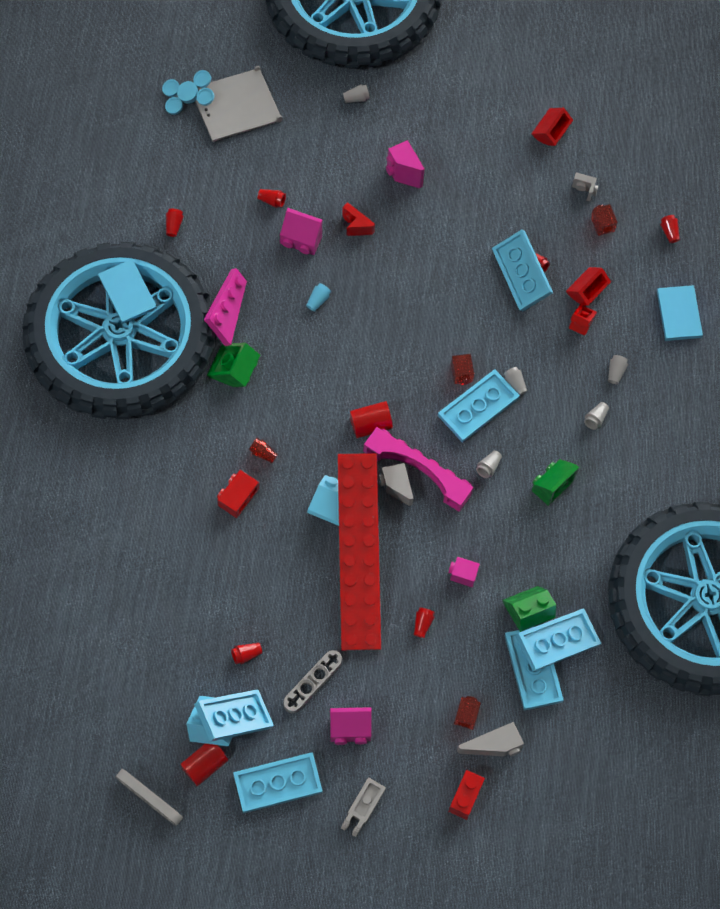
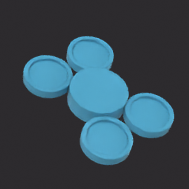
[162,70,214,115]

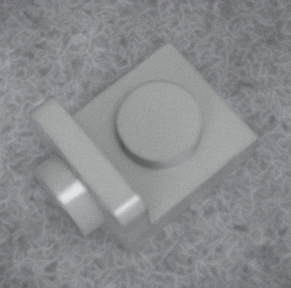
[572,172,598,201]

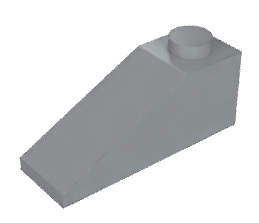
[457,722,524,756]

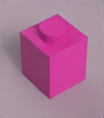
[448,557,480,588]

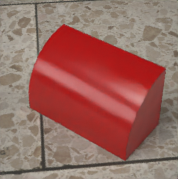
[531,107,573,146]
[566,267,611,306]
[350,401,393,439]
[180,744,228,786]

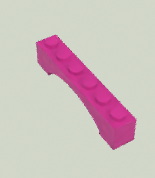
[363,427,473,512]

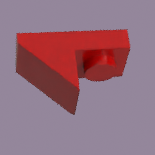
[342,202,375,236]
[569,304,597,335]

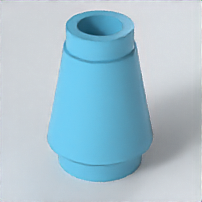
[306,283,331,312]

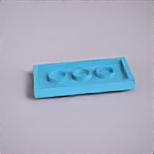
[492,229,553,312]
[438,369,520,443]
[516,608,601,672]
[505,626,564,710]
[194,690,274,742]
[233,752,323,813]

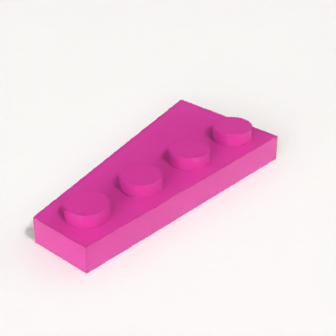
[204,268,247,346]

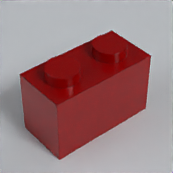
[217,470,259,518]
[448,770,485,820]

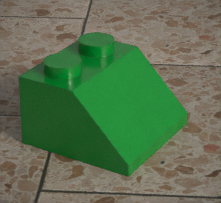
[207,342,260,387]
[532,459,579,506]
[502,586,556,632]

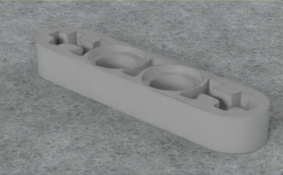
[284,650,342,713]
[115,769,183,826]

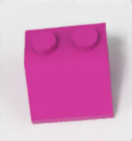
[386,140,425,188]
[280,208,322,255]
[330,707,371,745]

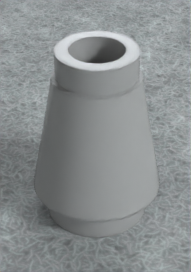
[343,84,370,103]
[608,355,628,384]
[504,367,527,395]
[584,402,609,430]
[476,450,502,478]

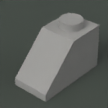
[379,463,414,506]

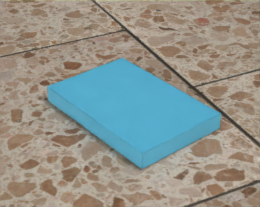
[98,259,157,324]
[657,285,703,341]

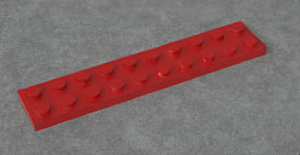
[338,453,381,651]

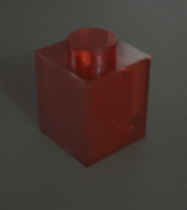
[591,204,618,236]
[451,354,474,385]
[454,696,481,730]

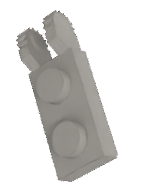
[341,777,386,837]

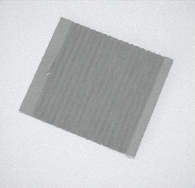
[195,66,282,142]

